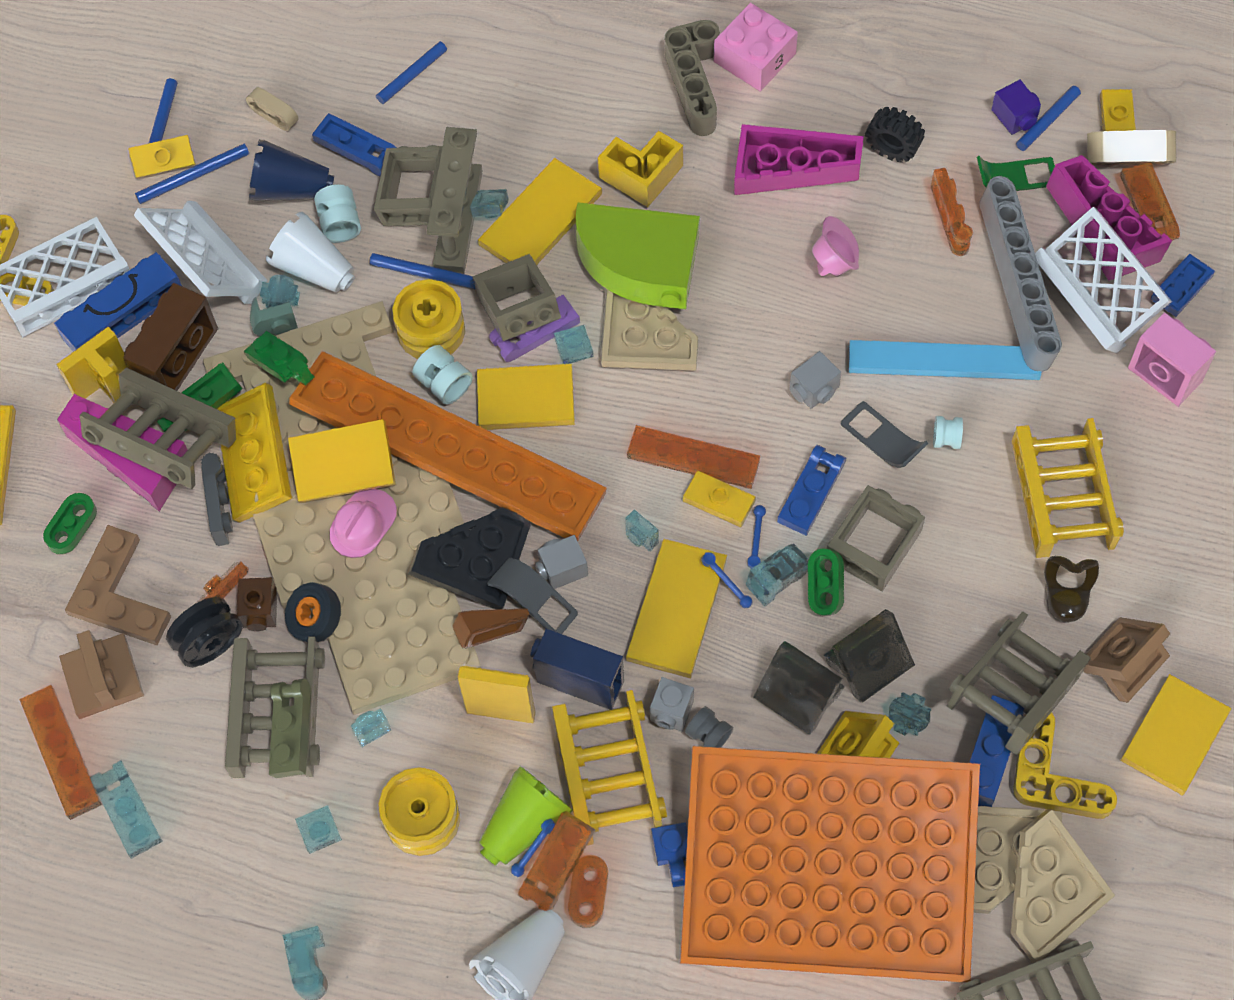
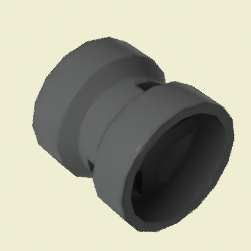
[685,706,734,748]

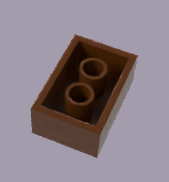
[123,283,218,391]

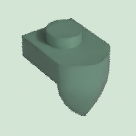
[250,297,298,336]

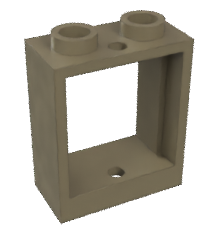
[374,145,442,226]
[472,254,561,341]
[827,485,925,592]

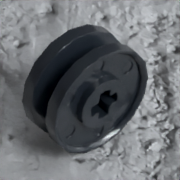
[166,597,243,668]

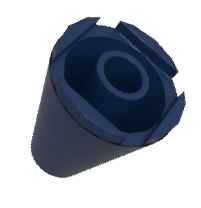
[249,139,334,201]

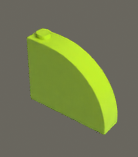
[576,202,700,309]

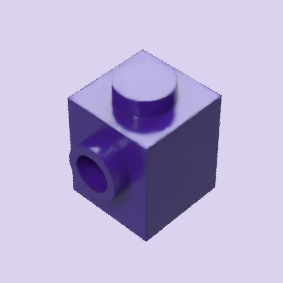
[991,79,1041,135]

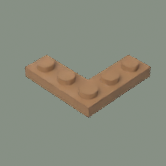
[65,525,171,646]

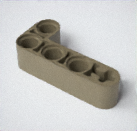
[665,20,720,136]

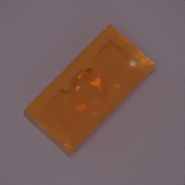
[195,561,249,604]

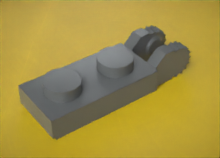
[201,452,233,546]

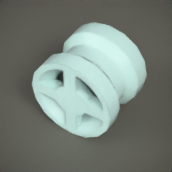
[933,416,963,449]

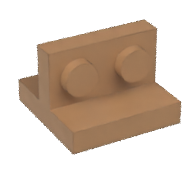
[1084,617,1170,703]
[59,630,144,720]

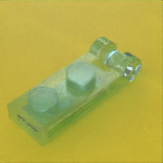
[90,760,163,859]

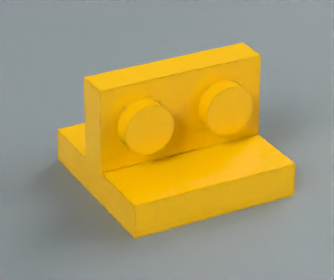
[56,327,128,403]
[817,711,899,758]

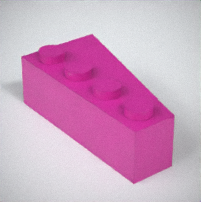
[734,124,864,195]
[1046,155,1172,281]
[57,394,188,512]

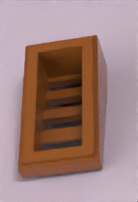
[453,609,530,649]

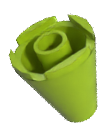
[479,766,573,866]

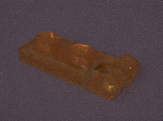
[1120,162,1180,240]
[931,168,973,256]
[518,811,595,911]

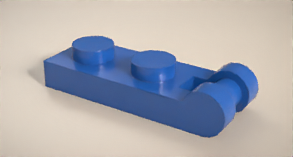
[312,113,397,176]
[777,445,846,536]

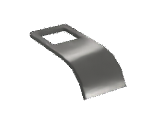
[841,401,928,468]
[487,558,578,634]

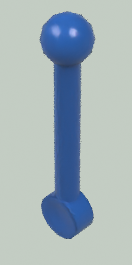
[747,505,766,570]
[701,552,753,608]
[511,819,557,877]

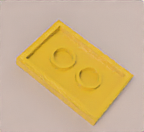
[477,364,575,430]
[288,419,396,503]
[458,666,536,724]
[1120,674,1232,796]

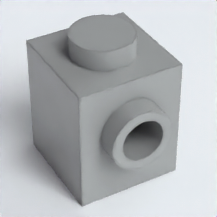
[790,351,841,409]
[535,535,588,589]
[650,677,694,732]

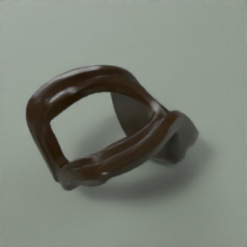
[1044,556,1099,623]

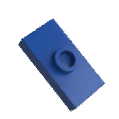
[1150,253,1215,317]

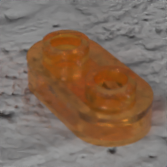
[568,855,609,928]

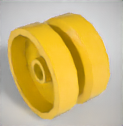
[392,279,466,359]
[378,767,460,856]

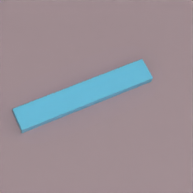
[849,340,1042,380]

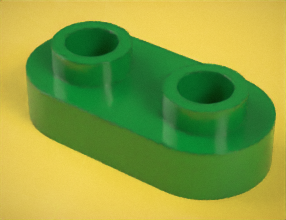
[43,493,97,554]
[808,548,844,616]

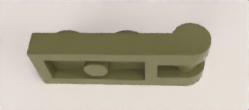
[269,679,311,778]

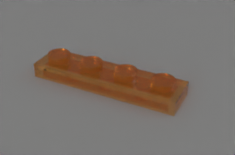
[627,425,760,489]
[19,685,102,820]

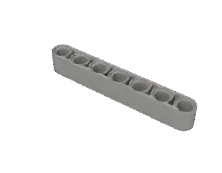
[980,176,1062,372]

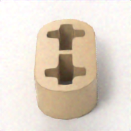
[246,87,299,131]

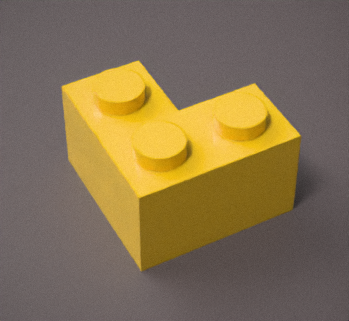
[598,131,683,207]

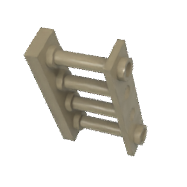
[427,127,483,274]
[79,368,236,489]
[947,611,1091,755]
[225,637,325,778]
[954,940,1102,1000]

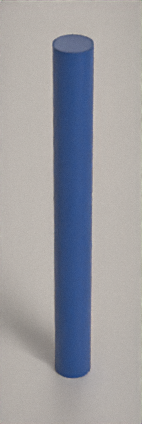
[135,143,250,204]
[370,253,476,290]

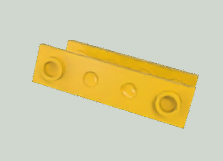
[1012,418,1124,558]
[552,690,667,847]

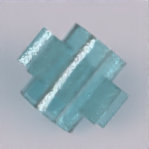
[260,275,300,308]
[888,692,931,736]

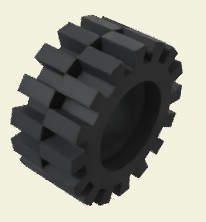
[865,107,925,162]

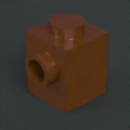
[237,577,277,631]

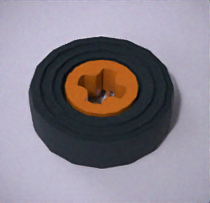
[285,582,341,642]

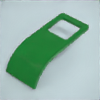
[977,156,1055,191]

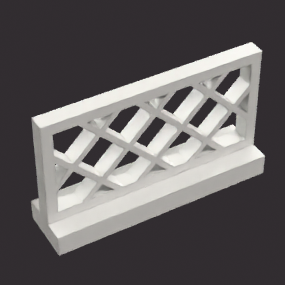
[134,201,267,304]
[1035,207,1172,353]
[0,217,130,338]

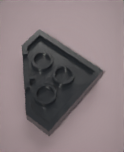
[408,507,532,610]

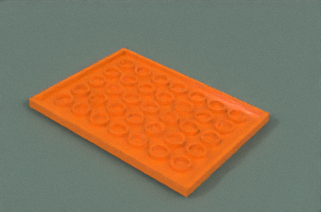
[680,746,980,983]

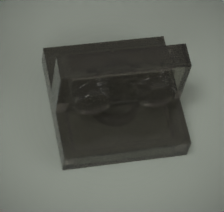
[824,609,915,703]
[753,641,845,735]

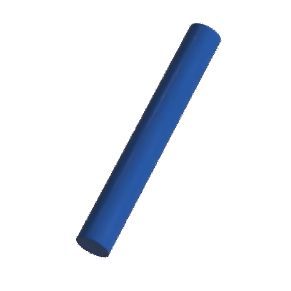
[376,41,447,104]
[148,78,178,144]
[1016,86,1081,151]

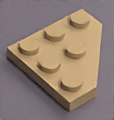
[601,289,698,371]
[974,806,1062,914]
[1011,809,1115,963]

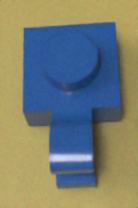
[651,822,688,888]

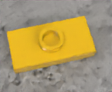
[1100,89,1136,131]
[128,135,196,178]
[683,470,756,527]

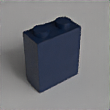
[530,628,625,710]

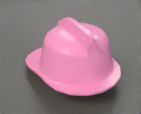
[812,216,859,276]
[330,489,397,558]

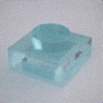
[470,189,509,218]
[554,325,594,364]
[625,509,659,552]
[351,708,391,748]
[295,805,342,854]

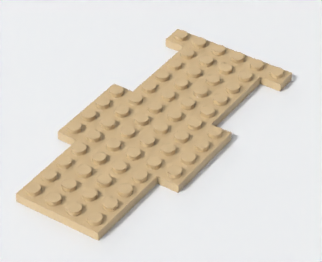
[203,301,481,715]

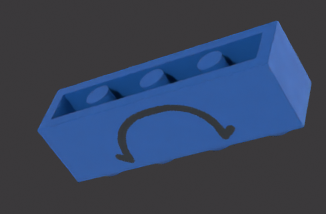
[54,252,182,352]

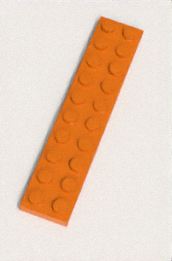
[289,351,607,541]

